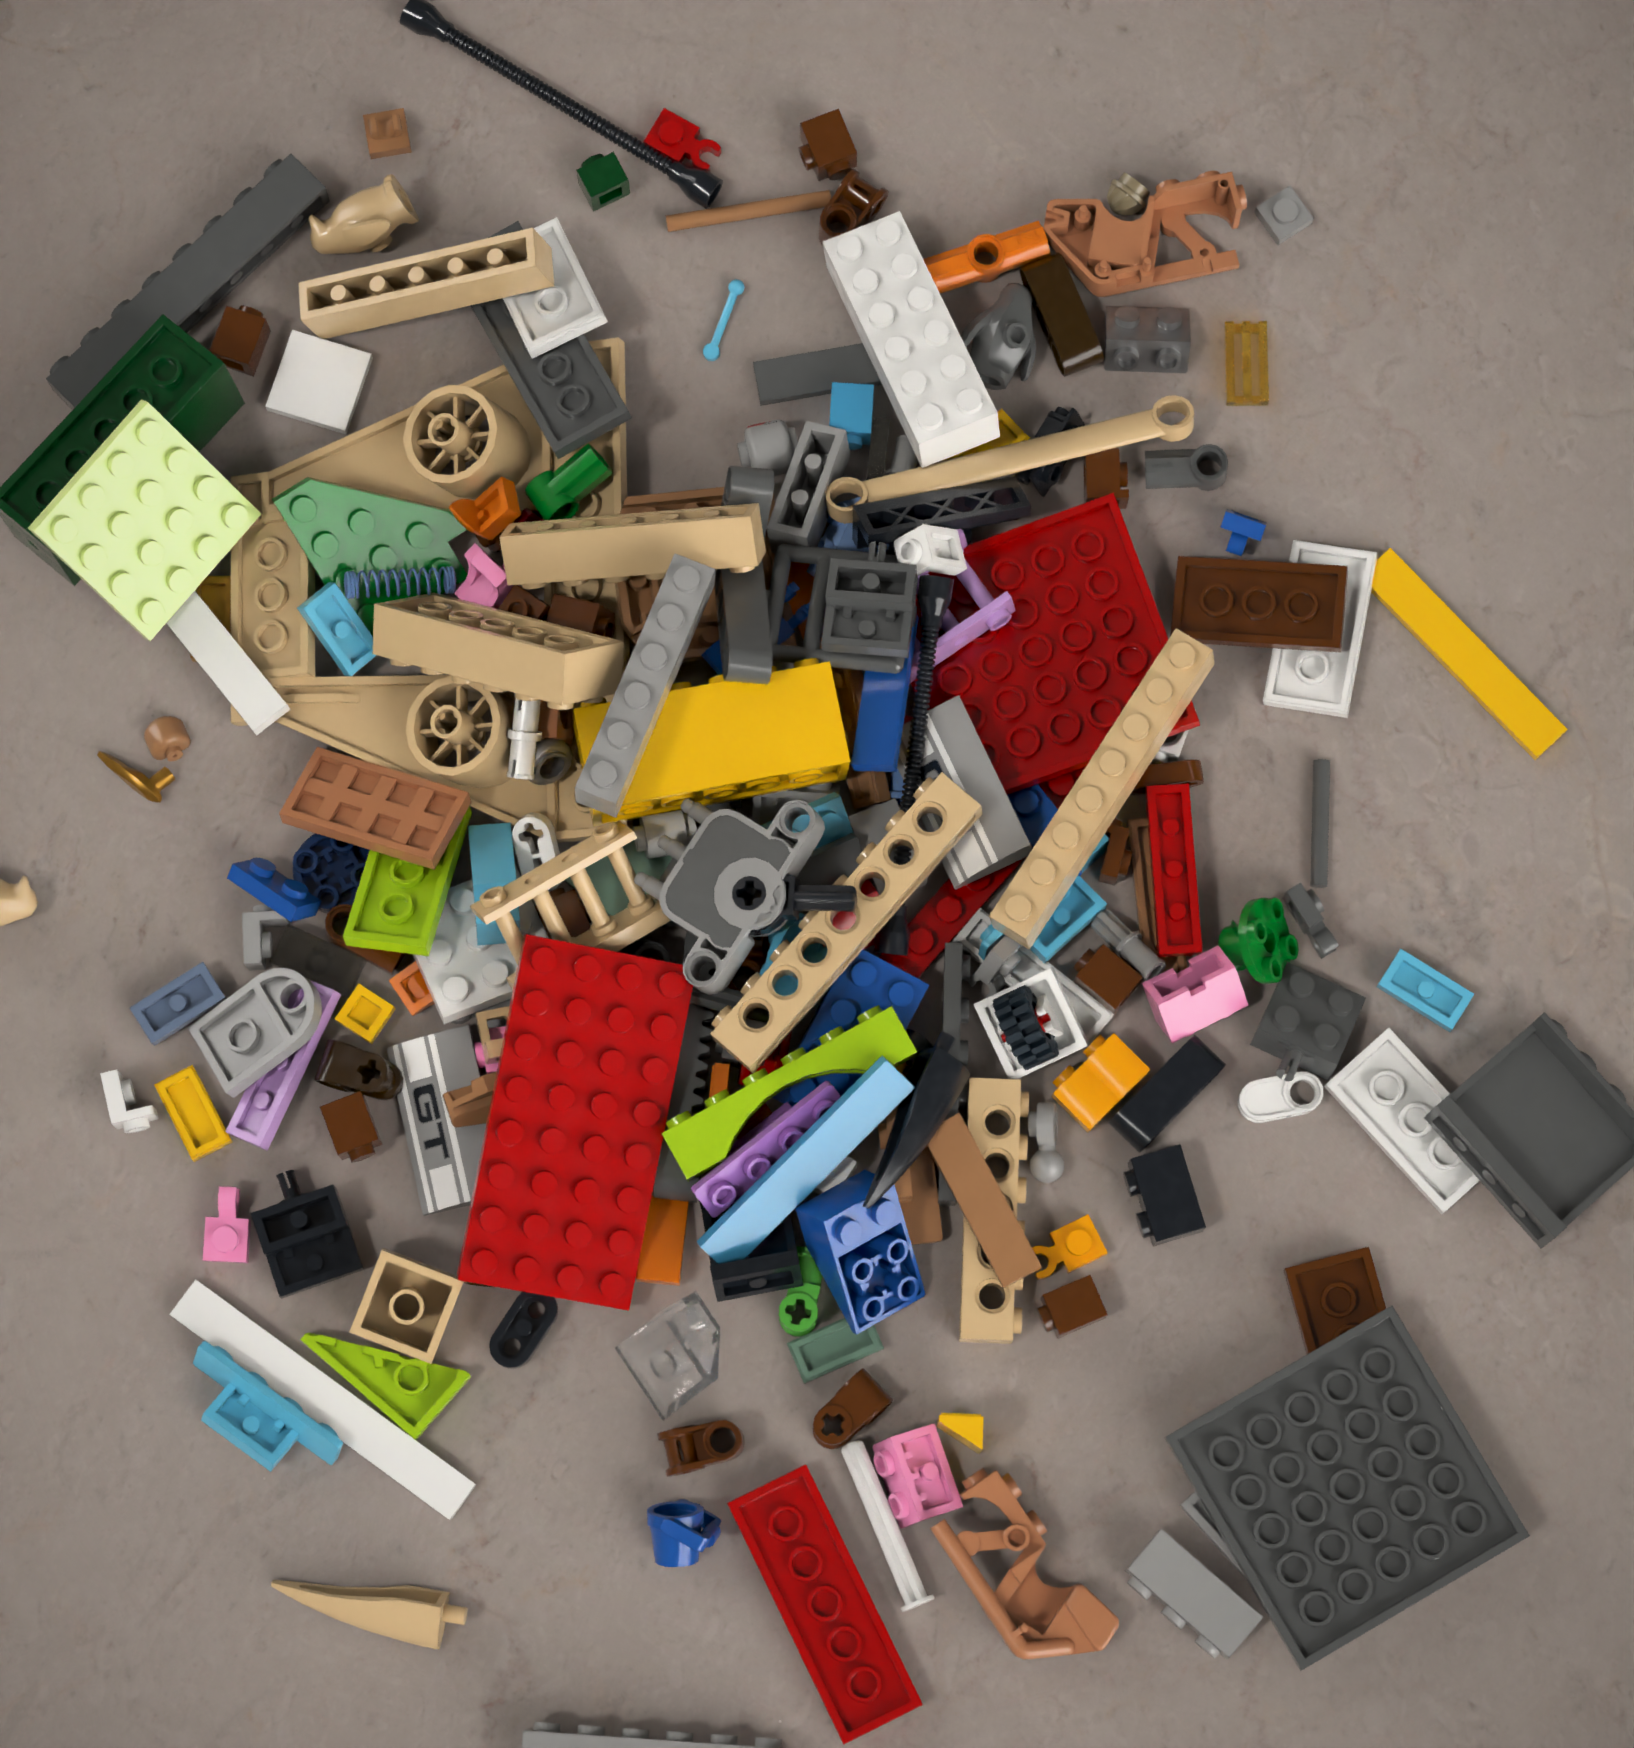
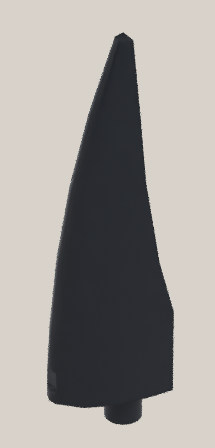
[863,1032,970,1209]

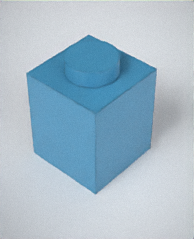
[829,382,874,450]

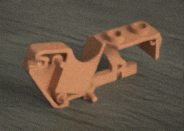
[1043,171,1247,297]
[930,1468,1119,1660]

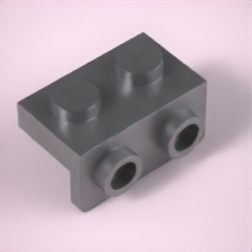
[1104,306,1191,373]

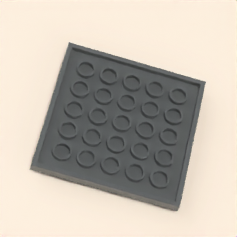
[1165,1305,1530,1671]

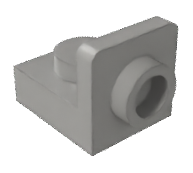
[242,904,290,971]

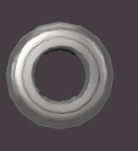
[529,738,572,785]

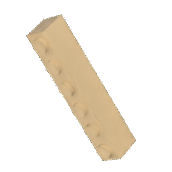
[298,228,554,339]
[499,503,766,590]

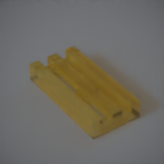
[1224,321,1269,406]

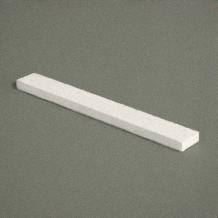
[169,1279,476,1521]

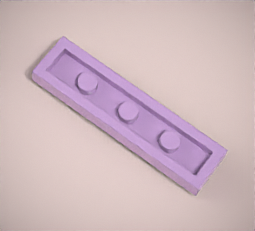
[225,980,341,1151]

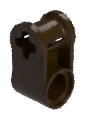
[314,1039,403,1100]

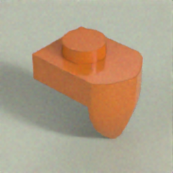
[449,476,521,540]

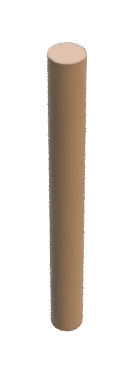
[665,190,831,232]

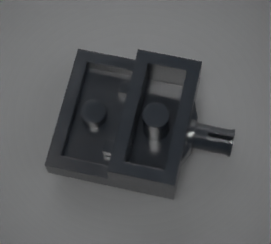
[250,1170,364,1299]

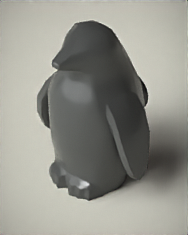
[961,283,1036,390]

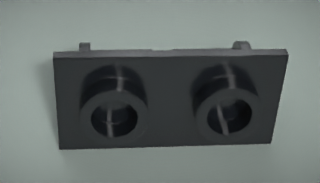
[1014,407,1085,497]

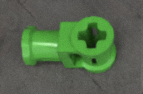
[779,1246,823,1337]

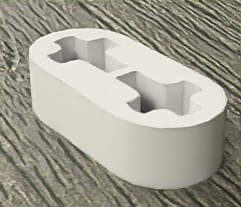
[512,812,561,892]

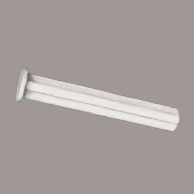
[841,1440,935,1612]

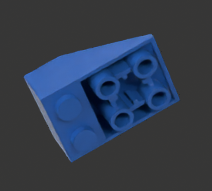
[795,1170,926,1335]

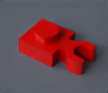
[643,108,721,172]

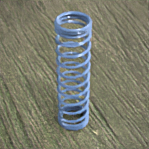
[344,566,456,599]

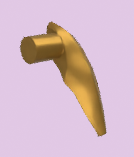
[97,751,175,802]

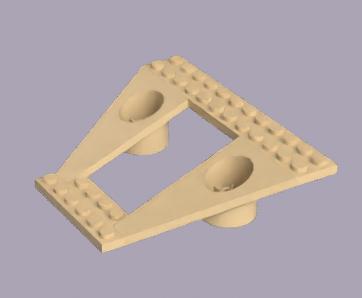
[231,337,633,843]

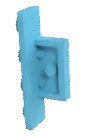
[978,834,1110,964]
[193,1341,343,1472]

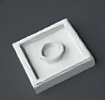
[265,330,373,434]

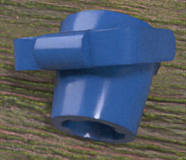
[647,1499,721,1567]

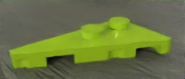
[300,1332,472,1440]

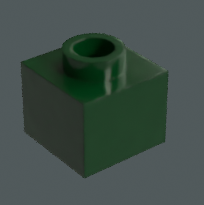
[576,151,630,212]

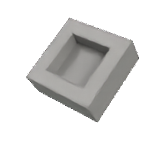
[1254,186,1314,245]

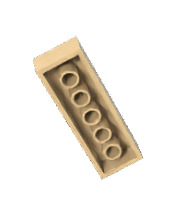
[372,593,624,710]

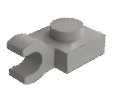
[968,935,1022,998]

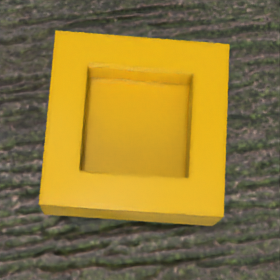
[335,983,396,1044]

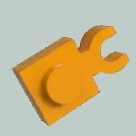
[1032,1214,1108,1280]

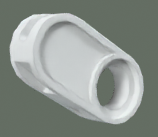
[1238,1072,1323,1123]

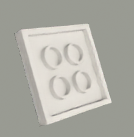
[413,865,548,1024]

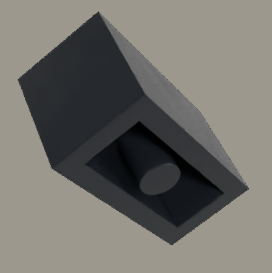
[1123,1144,1206,1246]

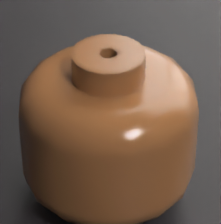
[144,716,191,761]

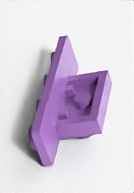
[691,1081,841,1217]

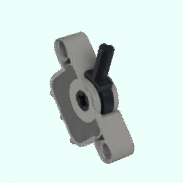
[634,798,857,995]

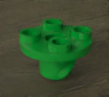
[1218,897,1299,984]

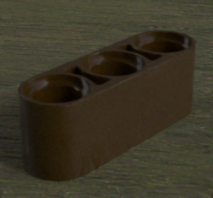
[1019,252,1104,377]

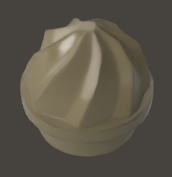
[1107,172,1150,216]

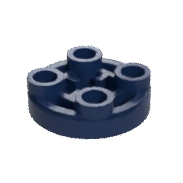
[293,833,370,914]

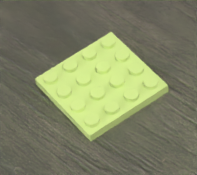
[28,399,261,641]

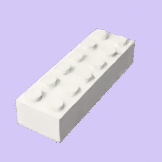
[823,211,1000,468]

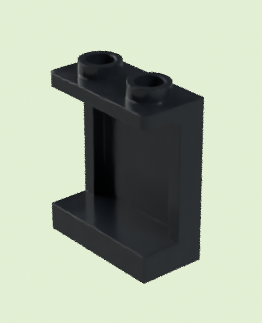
[699,1201,804,1302]

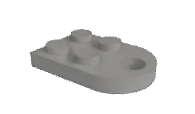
[188,968,322,1098]

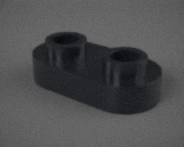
[489,1292,558,1369]

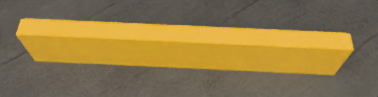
[1371,548,1568,760]

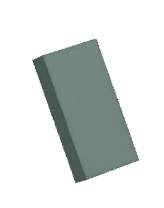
[787,1318,884,1384]

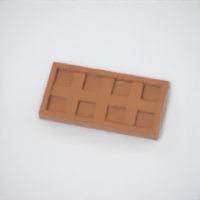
[279,747,471,870]

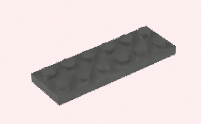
[470,221,632,459]

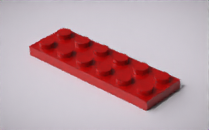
[727,1464,923,1745]

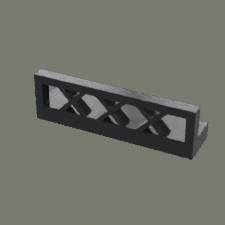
[852,476,1031,549]

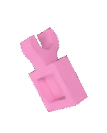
[203,1186,251,1263]

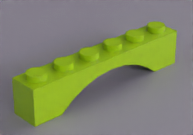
[662,1005,917,1182]

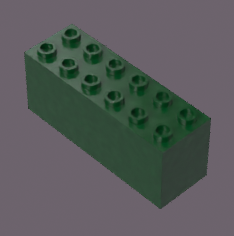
[0,314,245,586]

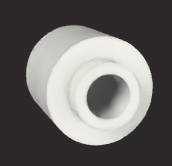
[633,810,697,859]

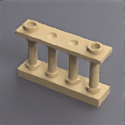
[470,820,671,991]

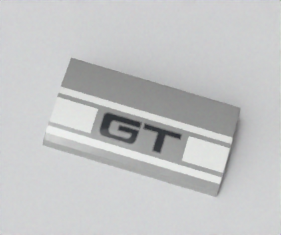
[897,695,1032,890]
[387,1025,487,1216]

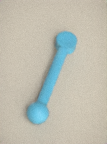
[703,279,745,361]

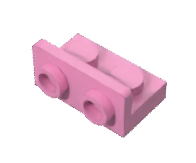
[872,1423,963,1529]

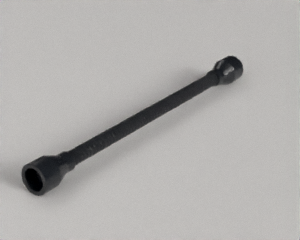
[399,0,723,209]
[873,575,954,956]

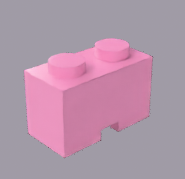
[1142,945,1249,1043]

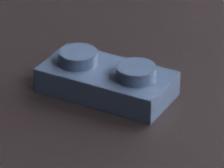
[130,962,227,1046]

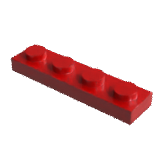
[1145,783,1202,957]

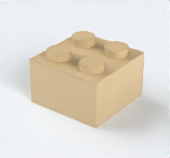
[349,1248,464,1364]

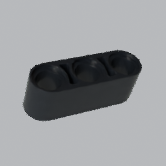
[1108,1035,1226,1153]

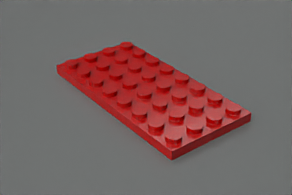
[456,934,693,1311]

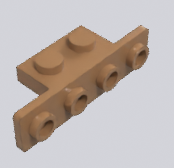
[878,1071,943,1245]

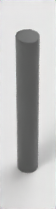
[1310,759,1330,888]

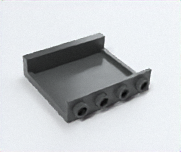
[1424,1012,1634,1249]

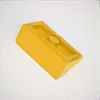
[937,1413,984,1454]

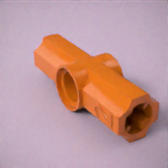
[923,220,1051,294]

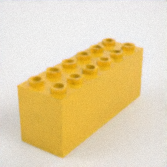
[573,658,851,827]

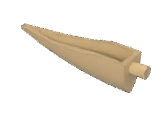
[271,1580,468,1650]

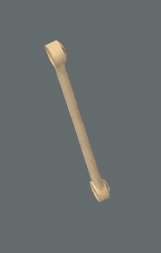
[825,395,1194,524]

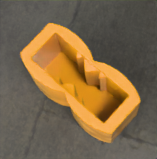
[1051,1033,1151,1133]

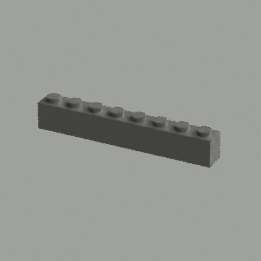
[46,154,330,410]

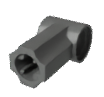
[1145,444,1228,491]

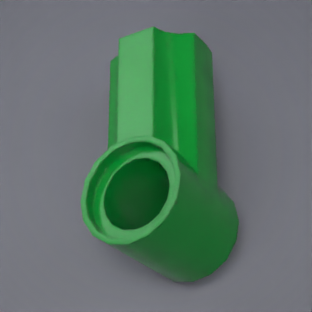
[525,443,613,520]

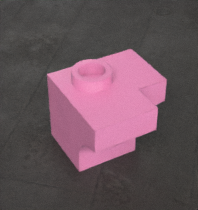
[454,543,521,609]

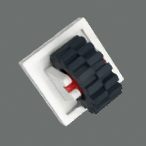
[973,967,1090,1079]

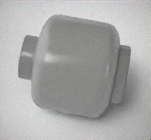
[737,419,798,476]

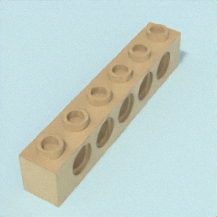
[959,1078,1029,1344]

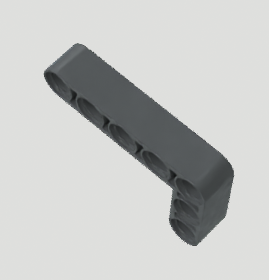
[714,466,774,685]

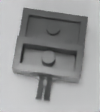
[821,541,918,658]
[1250,962,1366,1081]

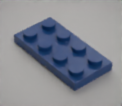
[773,950,929,1107]

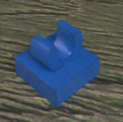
[1221,509,1267,556]

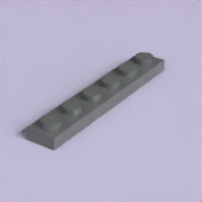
[938,942,970,1206]

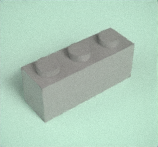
[766,421,851,554]
[1125,1529,1263,1659]

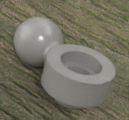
[1028,1103,1064,1183]

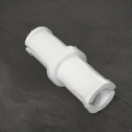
[507,694,542,780]

